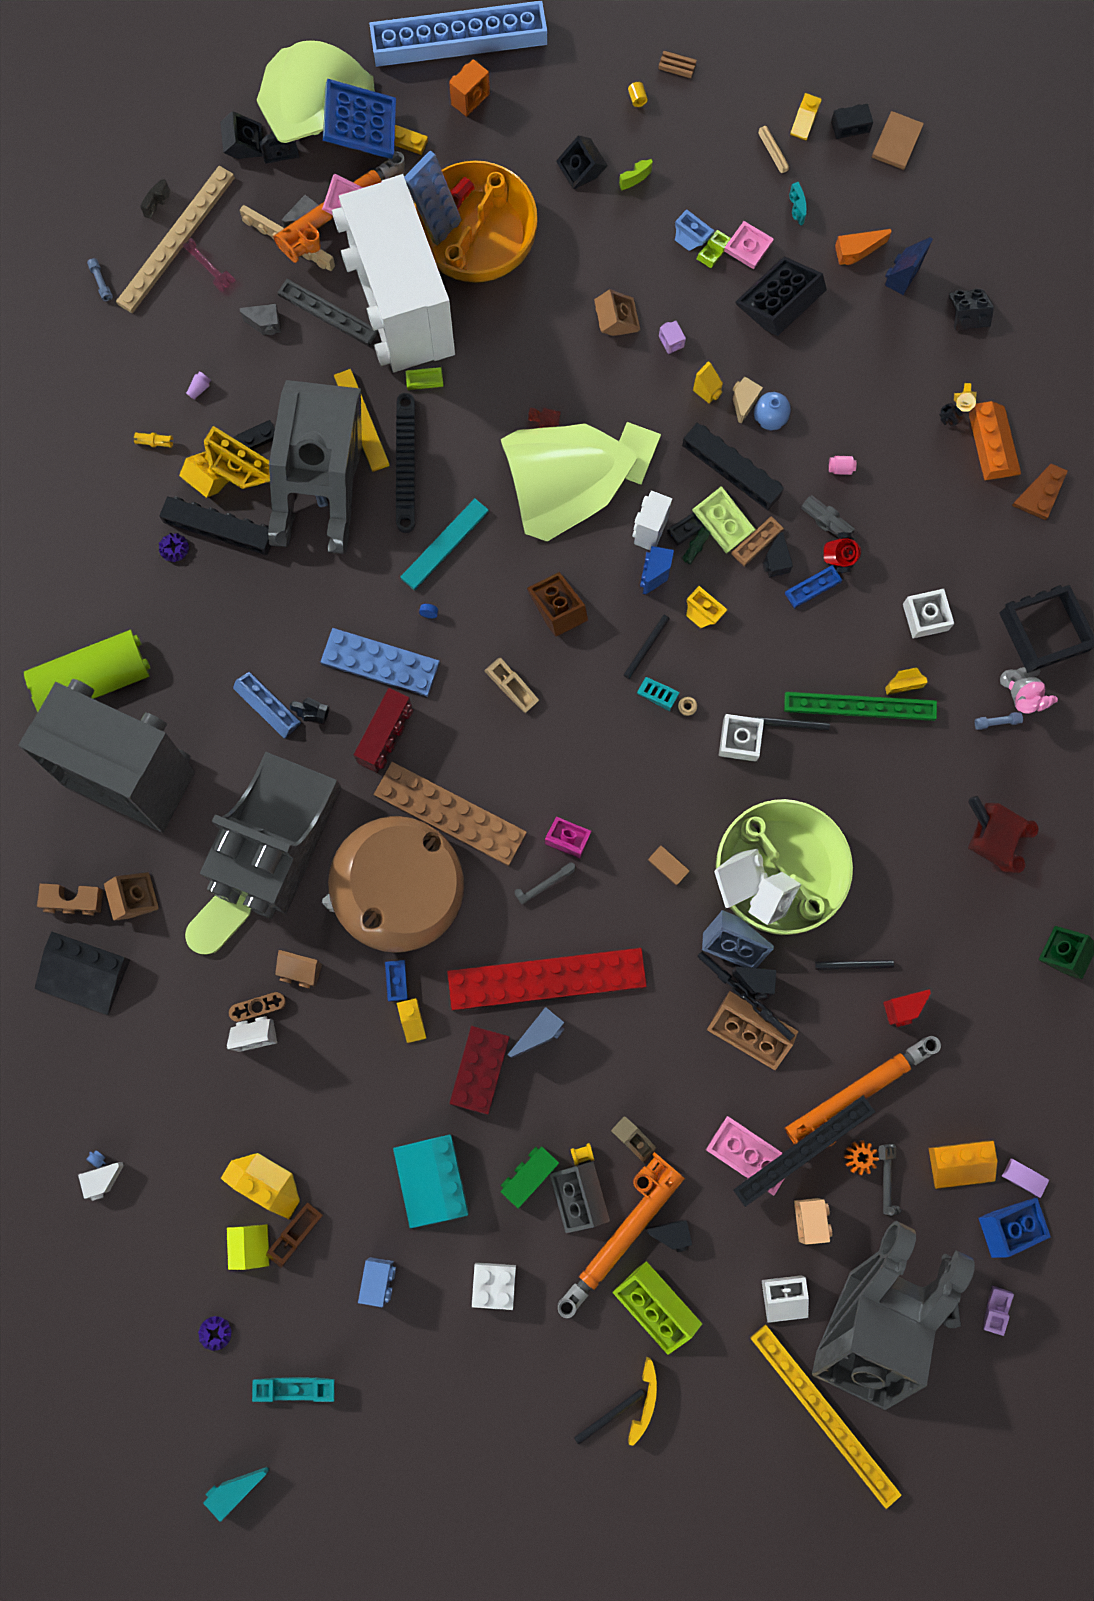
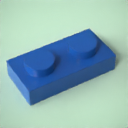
[385,960,408,1002]

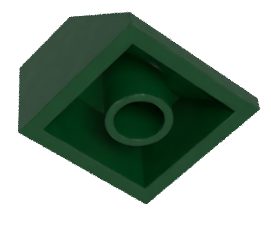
[1039,926,1094,979]

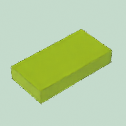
[405,367,443,390]

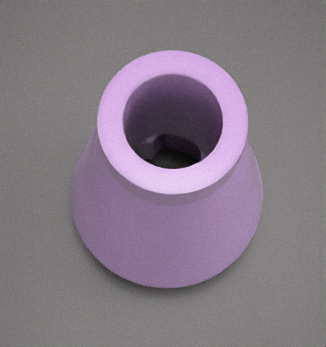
[186,371,211,400]

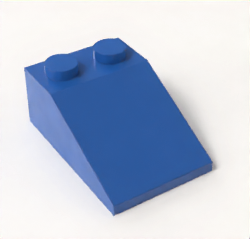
[979,1198,1051,1258]

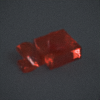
[528,408,561,428]

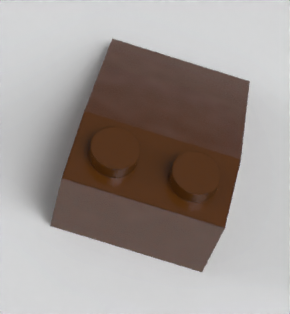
[527,572,588,637]

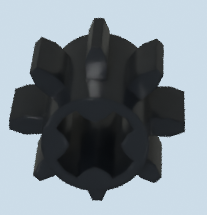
[939,403,963,426]

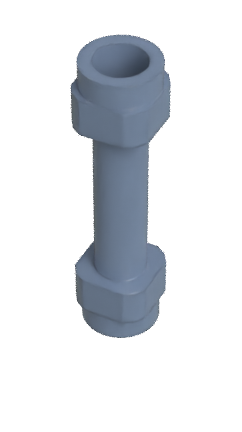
[87,258,113,301]
[975,712,1023,730]

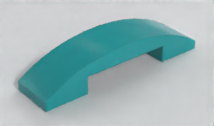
[252,1377,335,1402]

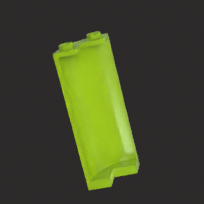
[24,630,151,712]

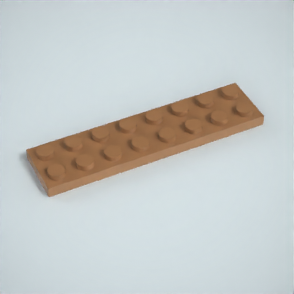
[374,762,527,866]

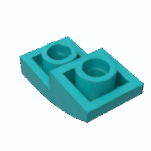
[789,182,807,226]

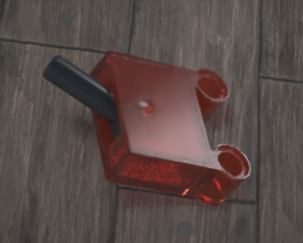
[968,796,1039,873]

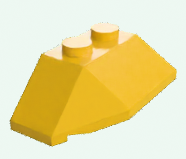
[204,426,270,489]
[221,1153,300,1219]

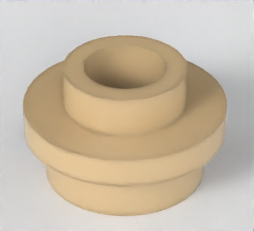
[678,697,697,716]

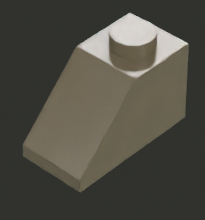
[611,1116,657,1162]

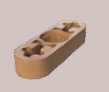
[229,992,286,1022]

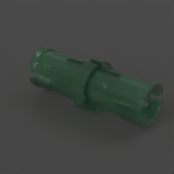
[681,527,711,565]

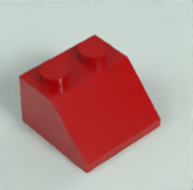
[883,989,931,1027]

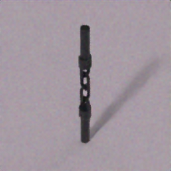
[697,951,795,1041]

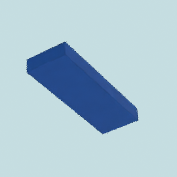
[785,565,842,609]

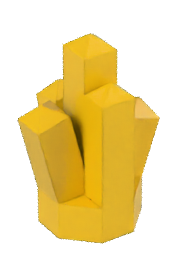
[954,383,977,411]

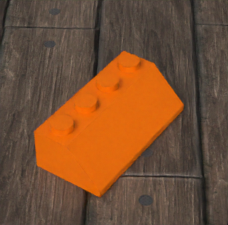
[968,401,1021,480]

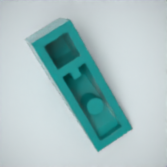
[203,1467,269,1522]

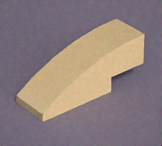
[484,658,539,713]

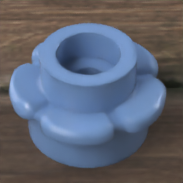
[86,1151,106,1169]

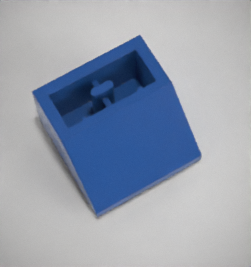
[640,546,674,594]

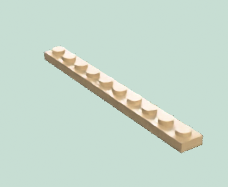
[116,166,235,314]

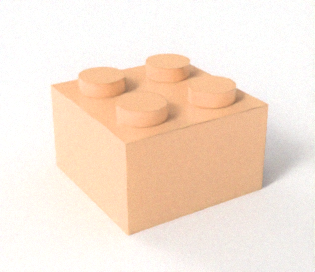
[794,1198,832,1244]

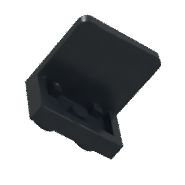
[949,288,994,330]

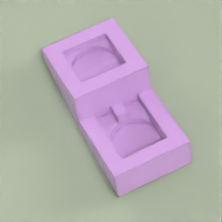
[1002,1159,1049,1198]
[983,1286,1014,1336]

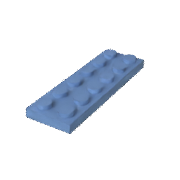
[404,151,462,246]
[320,628,440,697]

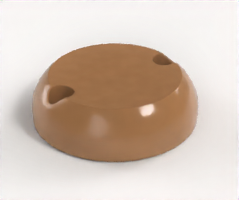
[328,816,464,952]

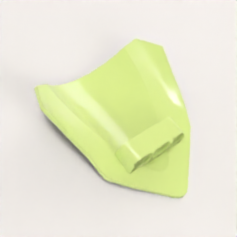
[257,41,375,143]
[501,424,637,541]

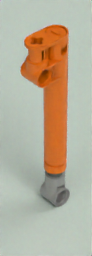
[274,151,405,263]
[784,1036,941,1150]
[558,1152,685,1318]

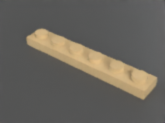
[240,205,335,271]

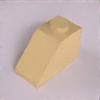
[732,376,763,424]

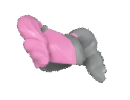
[1000,667,1058,714]

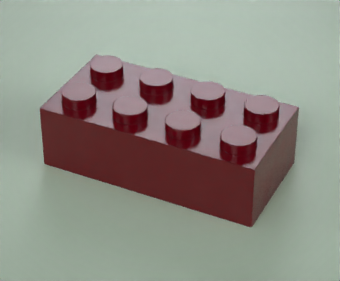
[353,688,413,773]
[449,1026,510,1115]

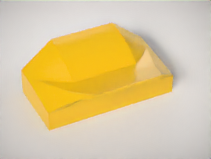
[686,586,727,628]
[885,668,928,695]

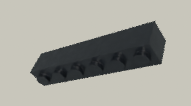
[682,422,784,511]
[159,496,271,556]

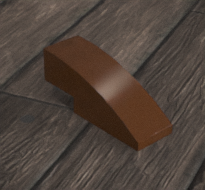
[266,1202,323,1268]

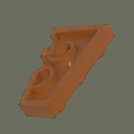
[1012,464,1068,520]

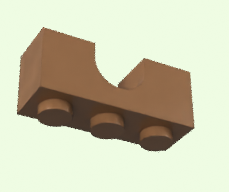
[37,883,103,916]

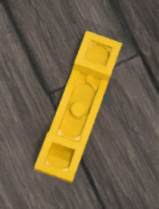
[628,1357,657,1446]

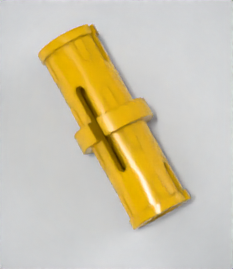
[134,432,173,448]

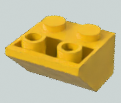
[179,451,229,498]

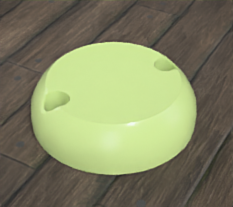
[716,799,853,935]

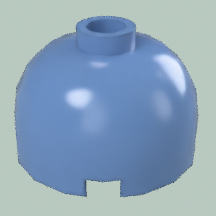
[754,392,791,430]

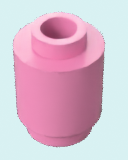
[829,456,857,475]

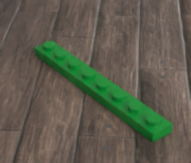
[784,692,937,721]

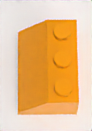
[929,1141,997,1189]

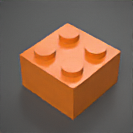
[449,59,490,117]

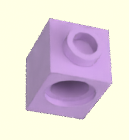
[659,321,686,354]

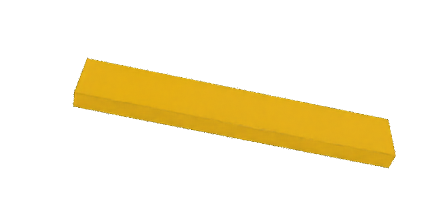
[334,369,390,472]

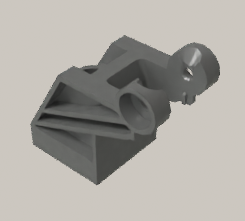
[268,380,362,554]
[812,1221,975,1410]

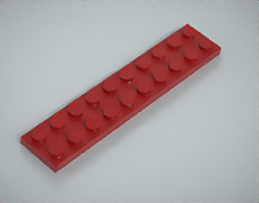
[447,948,646,1010]

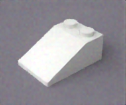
[714,849,769,908]
[227,1016,277,1052]

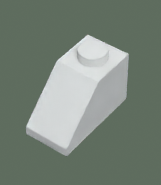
[78,1162,124,1201]

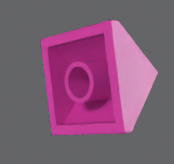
[545,817,592,858]

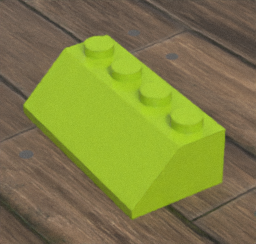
[612,1261,702,1355]

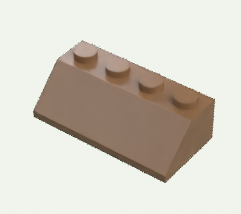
[707,991,799,1070]

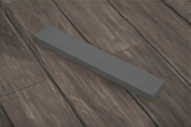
[277,279,378,347]

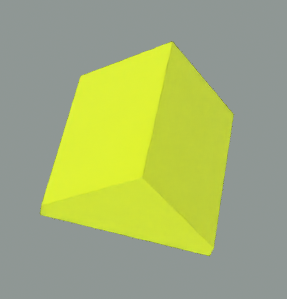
[227,1224,270,1270]

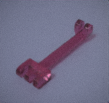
[183,238,235,292]

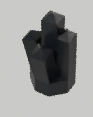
[289,697,329,724]

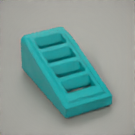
[637,677,680,712]

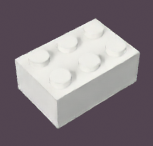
[632,491,672,551]

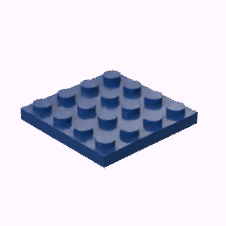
[323,78,396,159]

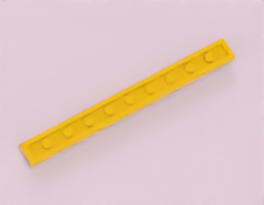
[750,1325,902,1509]

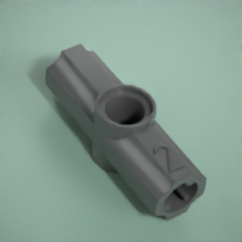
[801,495,855,539]

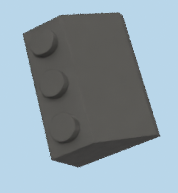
[550,1162,610,1233]

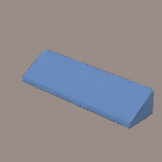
[233,672,301,738]

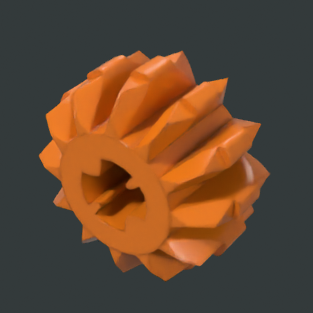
[844,1140,879,1175]

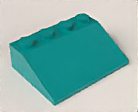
[393,1134,469,1228]

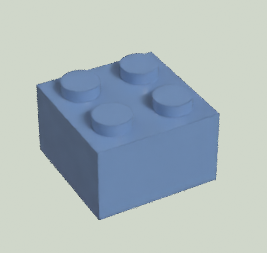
[358,1257,396,1307]

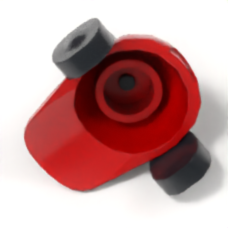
[824,532,861,573]

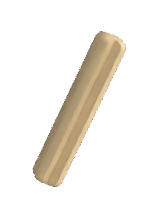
[758,126,789,173]

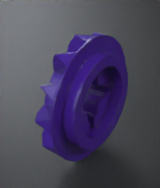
[159,533,189,562]
[198,1316,232,1351]

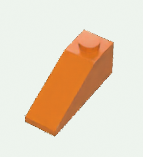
[835,229,892,265]

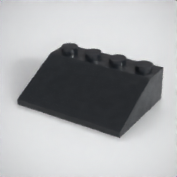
[735,256,827,336]
[35,931,130,1015]

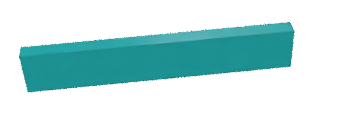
[400,498,489,591]

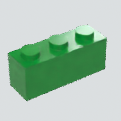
[500,1146,559,1208]

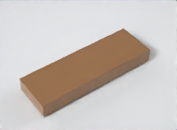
[731,516,784,567]

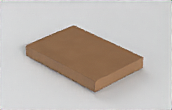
[871,111,924,170]

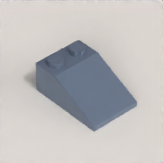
[702,910,774,968]
[508,1007,565,1059]

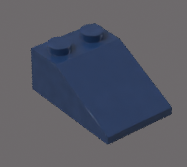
[885,237,933,295]

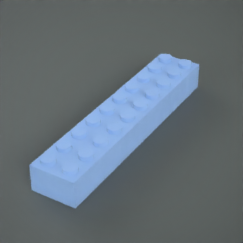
[369,1,547,67]

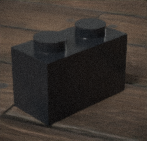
[831,104,873,139]

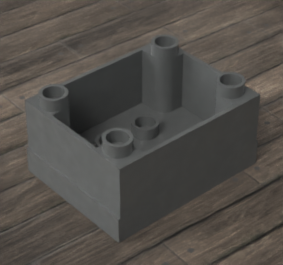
[18,679,195,833]

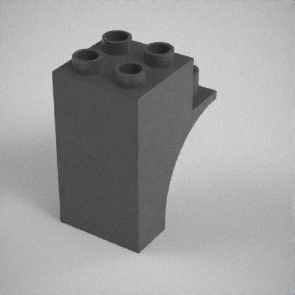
[200,752,341,919]

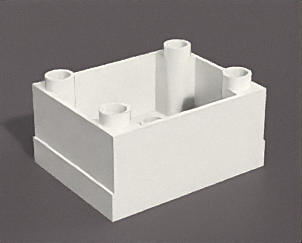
[332,174,455,373]

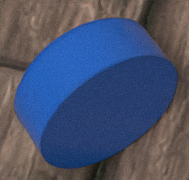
[419,604,438,619]

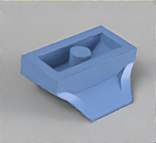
[675,209,714,251]

